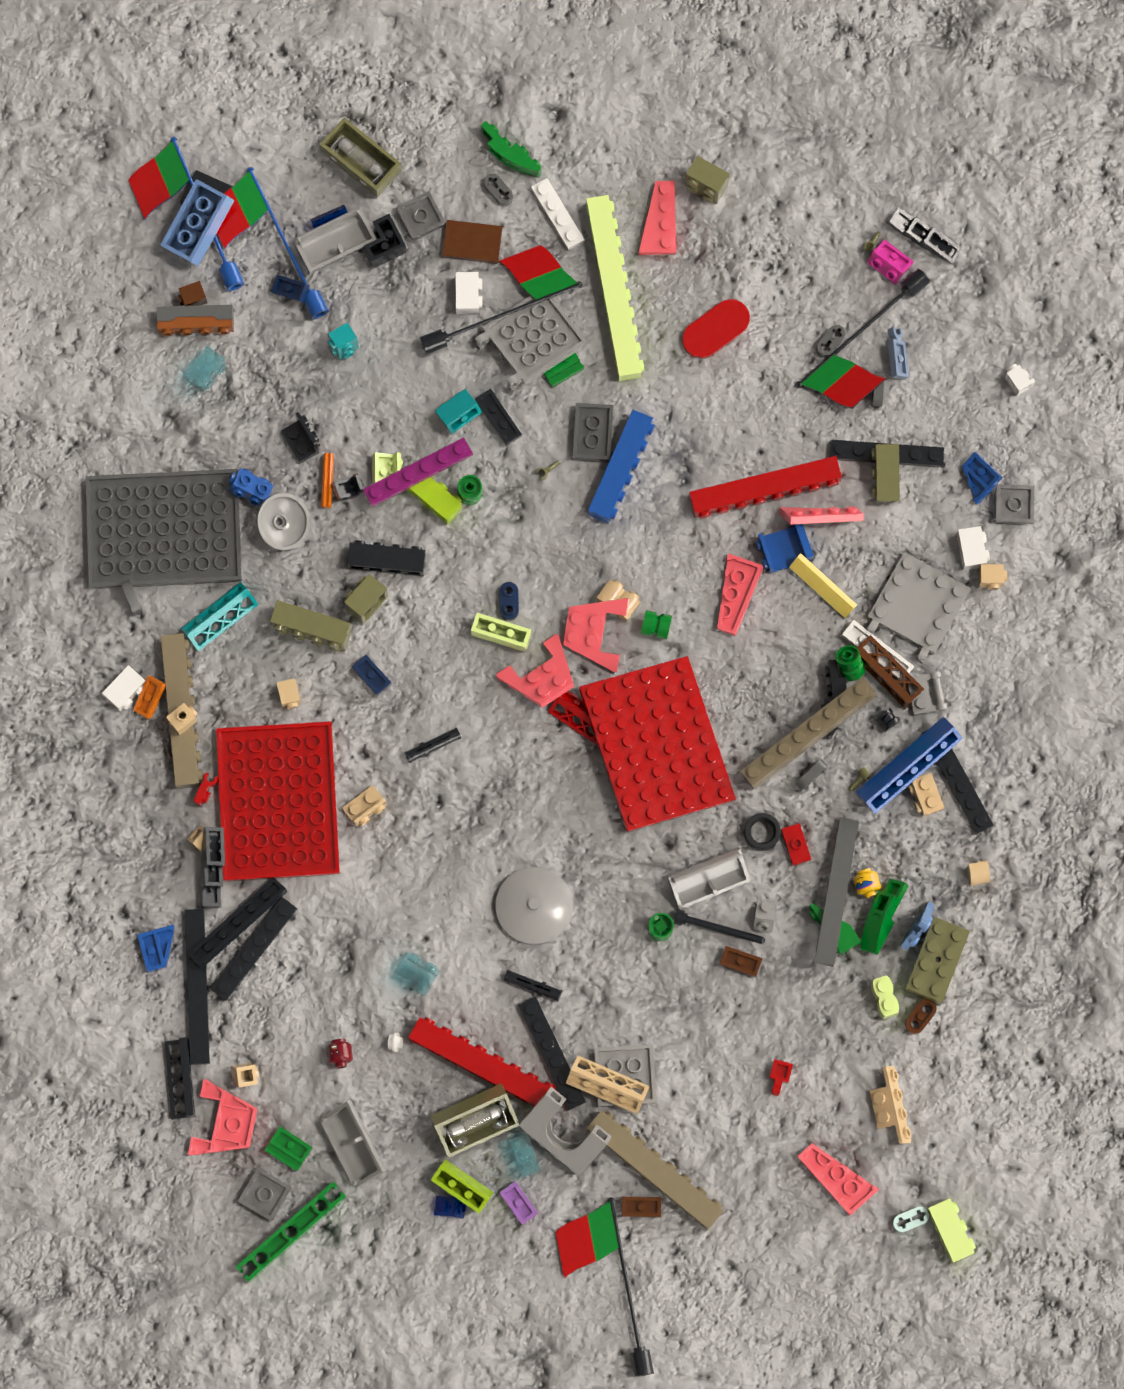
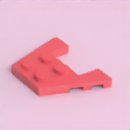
[563,598,629,672]
[496,634,574,708]
[188,1079,258,1156]

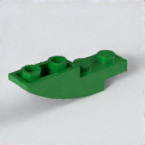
[481,121,541,178]
[860,878,909,955]

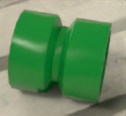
[458,475,482,505]
[641,610,672,640]
[835,645,865,681]
[648,913,674,942]

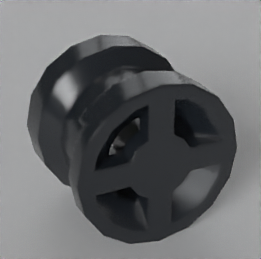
[876,708,900,732]

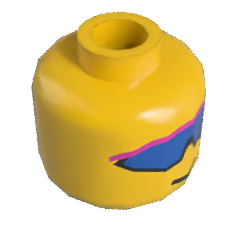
[853,868,881,898]

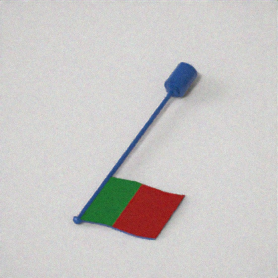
[129,137,245,291]
[217,167,329,319]

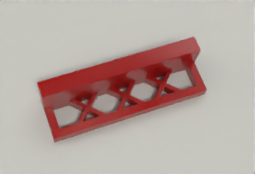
[548,691,598,746]

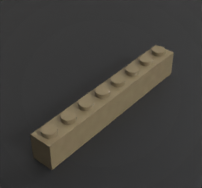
[161,633,203,789]
[741,676,878,789]
[587,1110,723,1230]

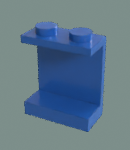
[755,524,814,574]

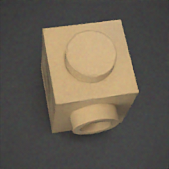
[979,564,1007,590]
[166,703,198,735]
[231,1062,259,1088]

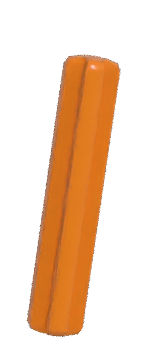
[321,453,334,508]

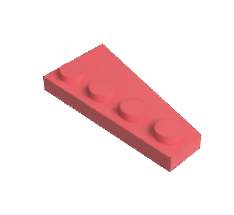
[639,181,676,255]
[779,506,864,524]
[717,553,764,636]
[797,1143,879,1216]

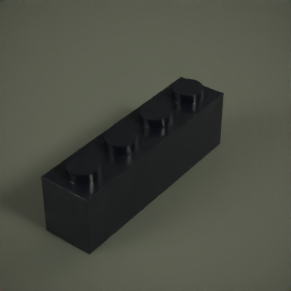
[347,540,426,576]

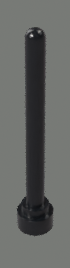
[674,909,765,944]

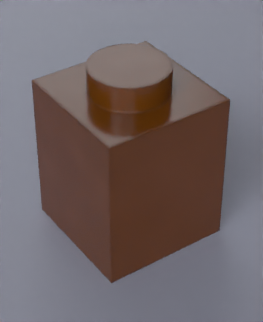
[177,281,207,306]

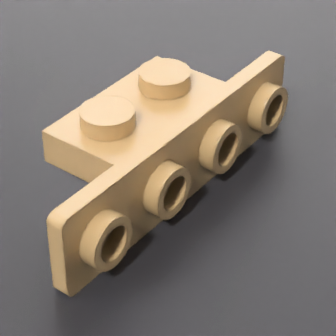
[870,1066,911,1144]

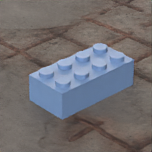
[160,179,234,266]

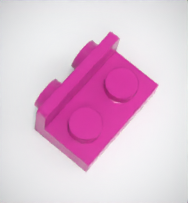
[867,240,914,284]

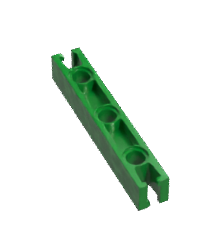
[236,1182,347,1283]

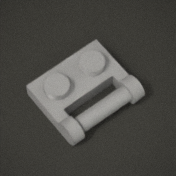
[906,672,948,716]

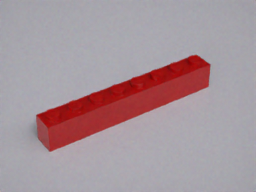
[689,456,842,519]
[409,1017,558,1107]

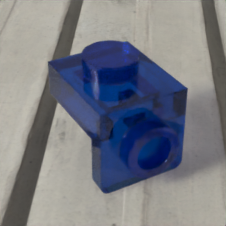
[434,1196,467,1219]

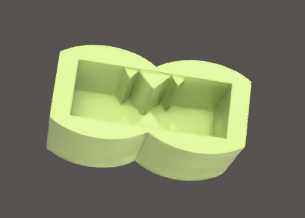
[871,975,899,1019]

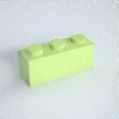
[471,613,532,652]
[927,1199,976,1264]

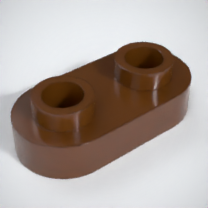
[905,999,937,1035]

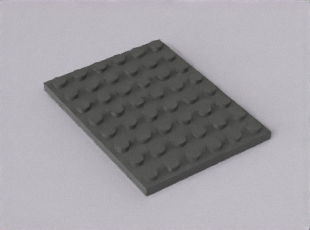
[86,469,242,589]

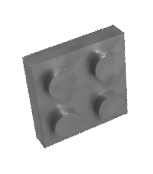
[396,191,446,241]
[995,484,1035,524]
[238,1167,292,1222]

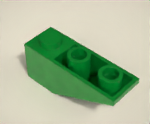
[808,903,861,956]

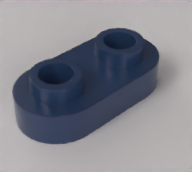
[499,582,519,621]

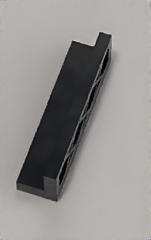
[165,1037,196,1120]

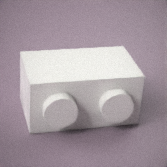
[456,272,483,314]
[956,526,990,571]
[102,665,145,712]

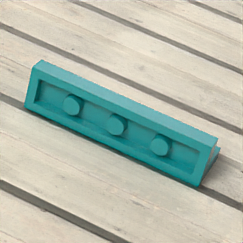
[180,582,259,651]

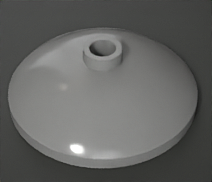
[256,493,310,550]

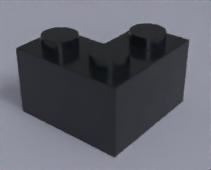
[364,213,407,268]

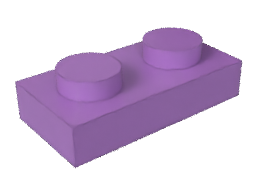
[500,1181,538,1225]

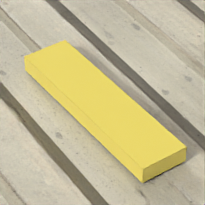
[789,554,857,618]

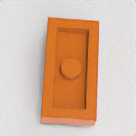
[133,676,166,719]

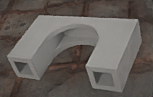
[519,1087,612,1176]

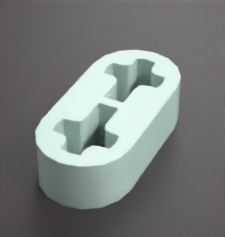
[893,1207,929,1233]

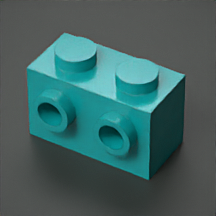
[327,322,359,360]
[435,389,482,434]

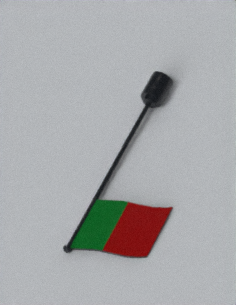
[420,245,582,355]
[796,269,930,409]
[556,1197,654,1377]

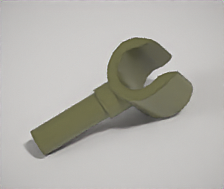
[862,232,881,256]
[536,460,560,480]
[849,766,870,791]

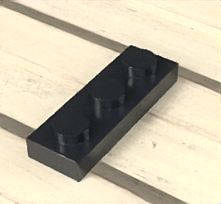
[475,389,522,446]

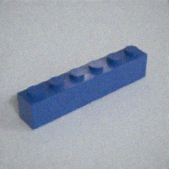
[588,409,655,524]
[856,717,963,814]

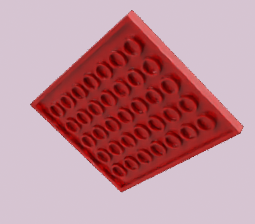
[579,656,736,832]
[216,721,340,881]

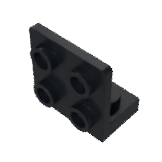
[281,412,320,464]

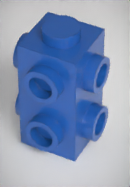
[228,468,274,506]

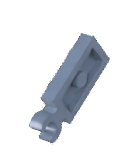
[887,327,909,380]

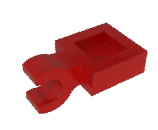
[193,772,219,807]
[769,1059,793,1096]

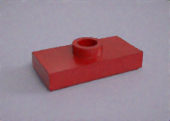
[781,823,812,866]

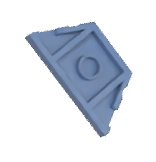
[901,901,935,951]

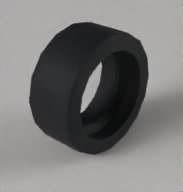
[744,813,781,851]

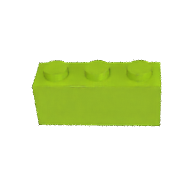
[407,476,463,525]
[431,1159,494,1214]

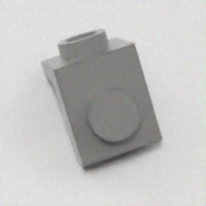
[753,900,777,933]

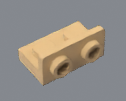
[908,773,945,817]
[342,785,387,827]

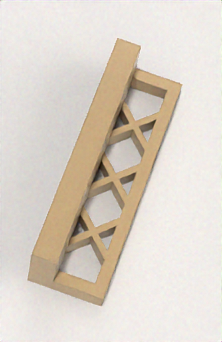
[566,1056,650,1114]

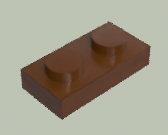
[719,946,763,978]
[622,1196,661,1218]

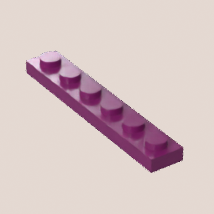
[363,437,473,507]

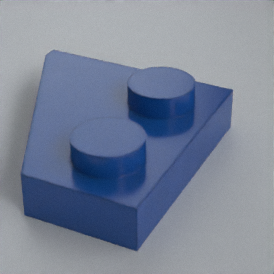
[962,452,1003,504]
[137,925,175,973]

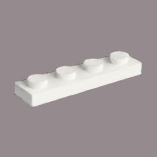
[531,178,585,251]
[842,620,914,681]

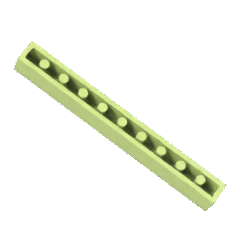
[586,195,644,381]

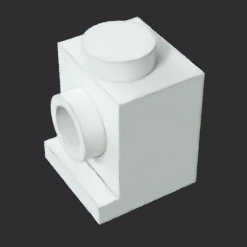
[1005,364,1035,396]

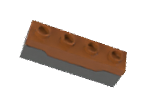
[157,305,234,336]

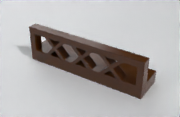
[857,635,924,709]

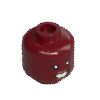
[326,1039,353,1069]

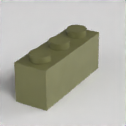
[871,444,900,502]

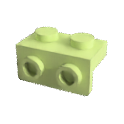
[372,452,403,484]

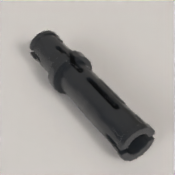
[404,728,461,763]
[504,970,562,1002]

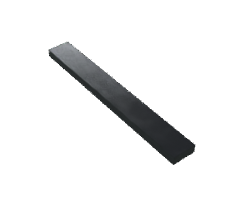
[185,909,210,1065]

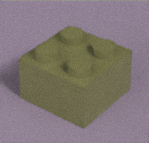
[685,155,730,204]
[344,574,388,625]

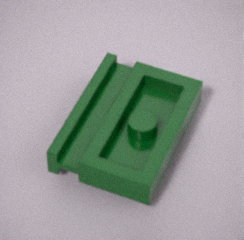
[543,353,584,388]
[265,1126,313,1172]

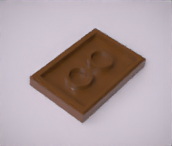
[442,220,503,264]

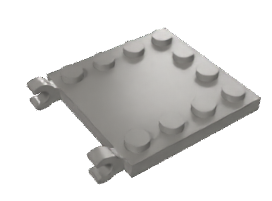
[475,296,587,390]
[867,552,971,663]

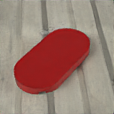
[683,299,750,359]

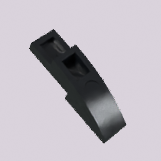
[821,659,847,739]

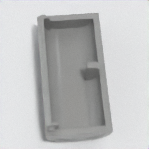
[293,208,377,273]
[667,847,751,910]
[320,1100,387,1188]

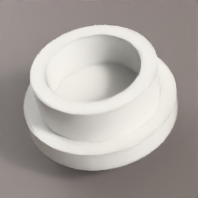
[388,1032,403,1052]

